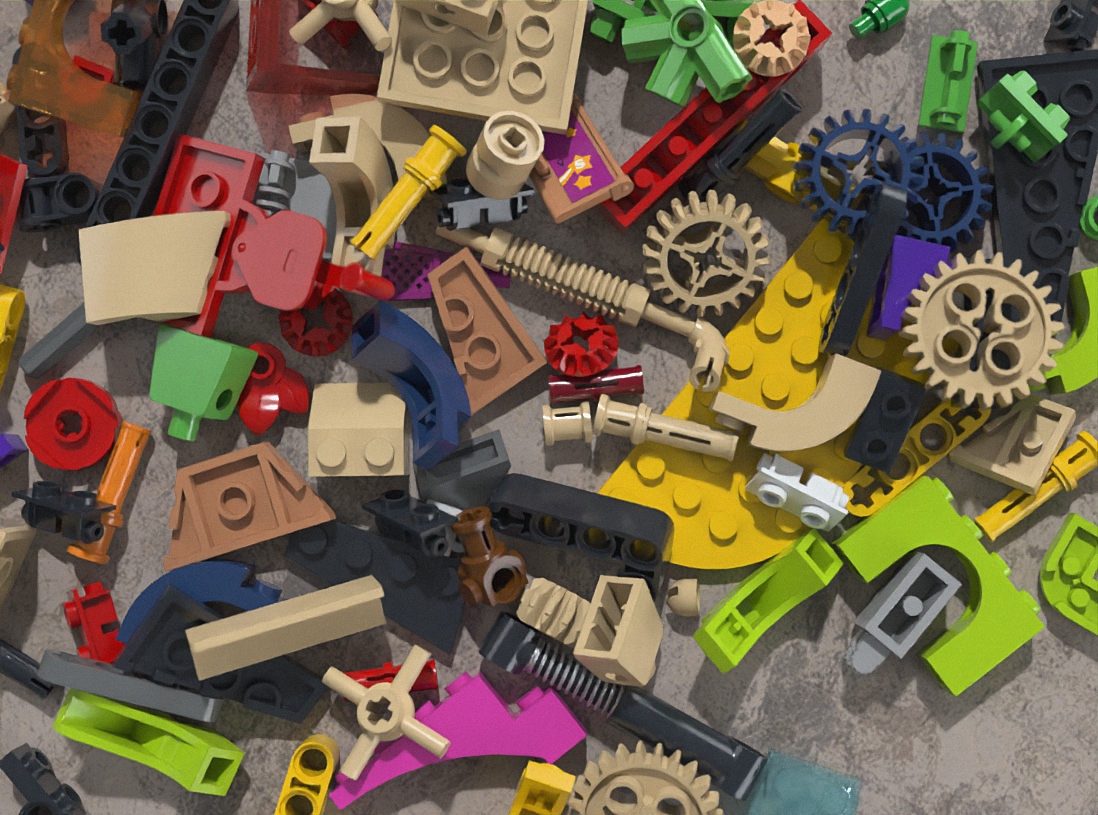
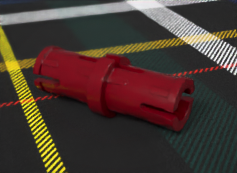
[548,365,644,404]

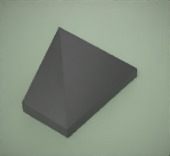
[412,429,512,509]

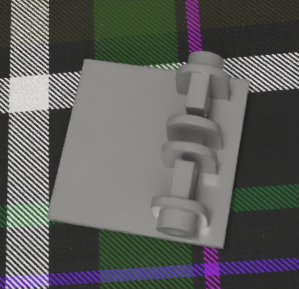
[252,150,337,260]

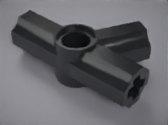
[100,0,168,90]

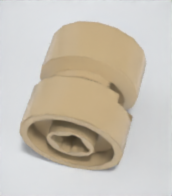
[466,111,544,200]

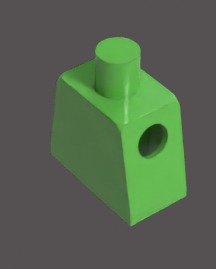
[149,324,259,441]

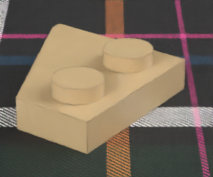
[949,394,1076,496]

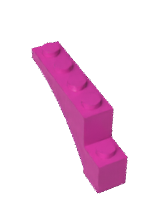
[329,669,587,810]

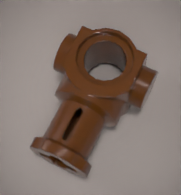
[450,506,529,607]

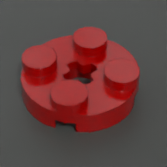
[23,377,123,470]

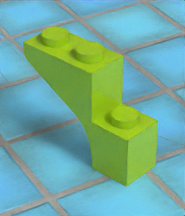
[52,688,245,796]

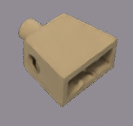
[573,575,663,687]

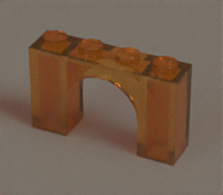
[6,0,168,137]

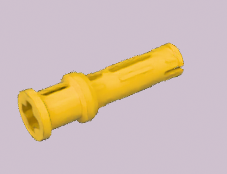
[350,125,467,261]
[973,430,1098,543]

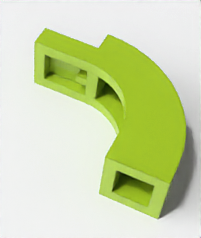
[1027,267,1098,395]
[692,528,844,674]

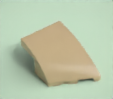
[79,211,231,325]

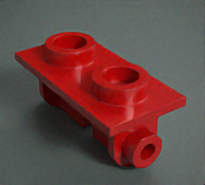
[62,581,125,664]

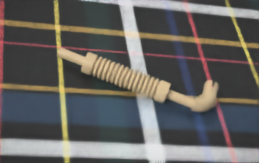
[435,226,730,392]

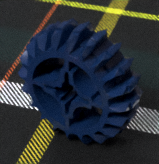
[793,109,925,239]
[864,132,993,254]

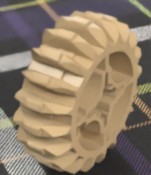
[642,190,770,317]

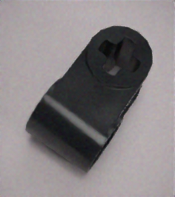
[18,173,103,232]

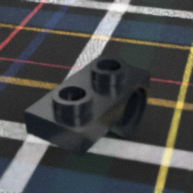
[844,367,927,474]
[0,743,87,815]

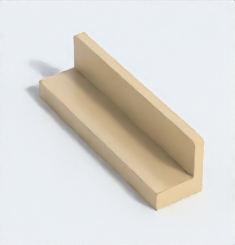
[185,575,386,680]

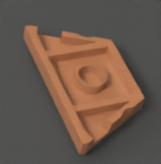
[163,442,336,572]

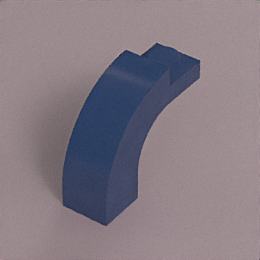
[351,300,472,470]
[115,559,289,643]

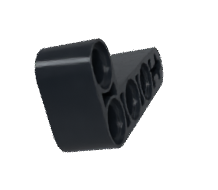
[486,473,675,602]

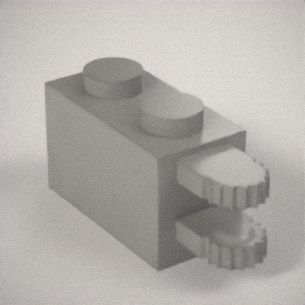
[843,550,962,675]

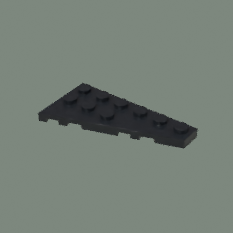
[977,49,1098,323]

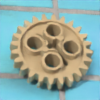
[899,251,1065,410]
[568,741,723,815]

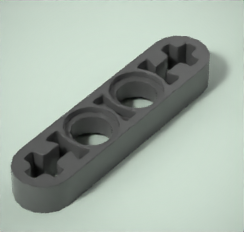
[37,649,224,722]

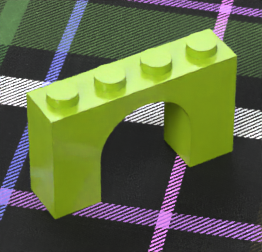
[830,476,1045,697]

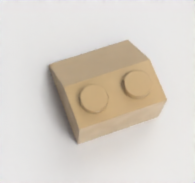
[308,383,409,477]

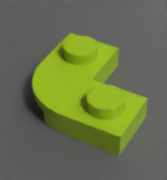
[1040,513,1098,637]

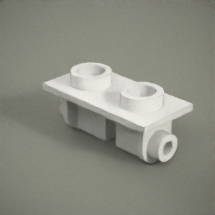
[744,453,849,532]

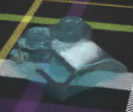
[748,748,861,815]

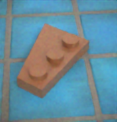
[427,246,547,415]

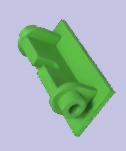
[918,30,978,133]

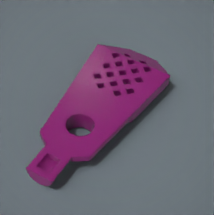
[381,241,511,301]

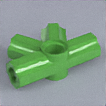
[621,0,752,107]

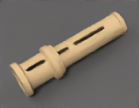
[592,394,739,461]

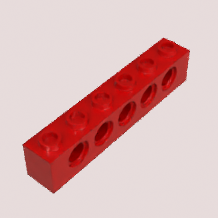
[595,0,832,236]

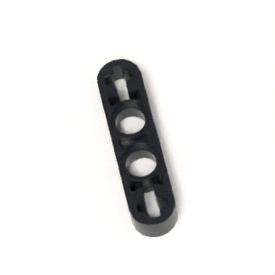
[819,183,907,357]

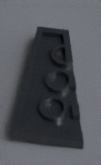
[285,520,466,655]
[113,583,328,724]

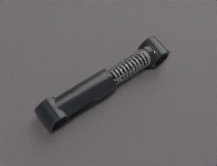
[478,610,768,801]

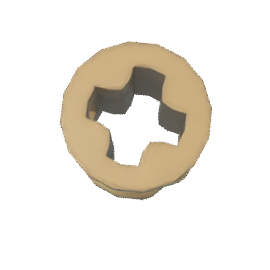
[542,402,592,446]

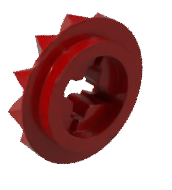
[278,282,353,357]
[543,311,619,377]

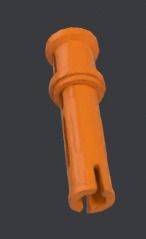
[67,421,152,565]

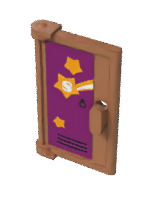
[529,93,634,223]

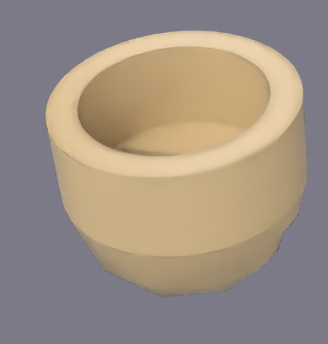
[667,579,700,617]

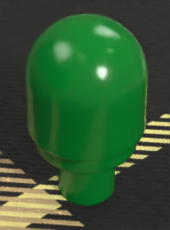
[849,0,910,40]

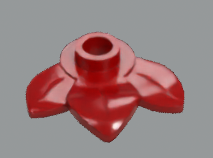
[235,342,309,436]

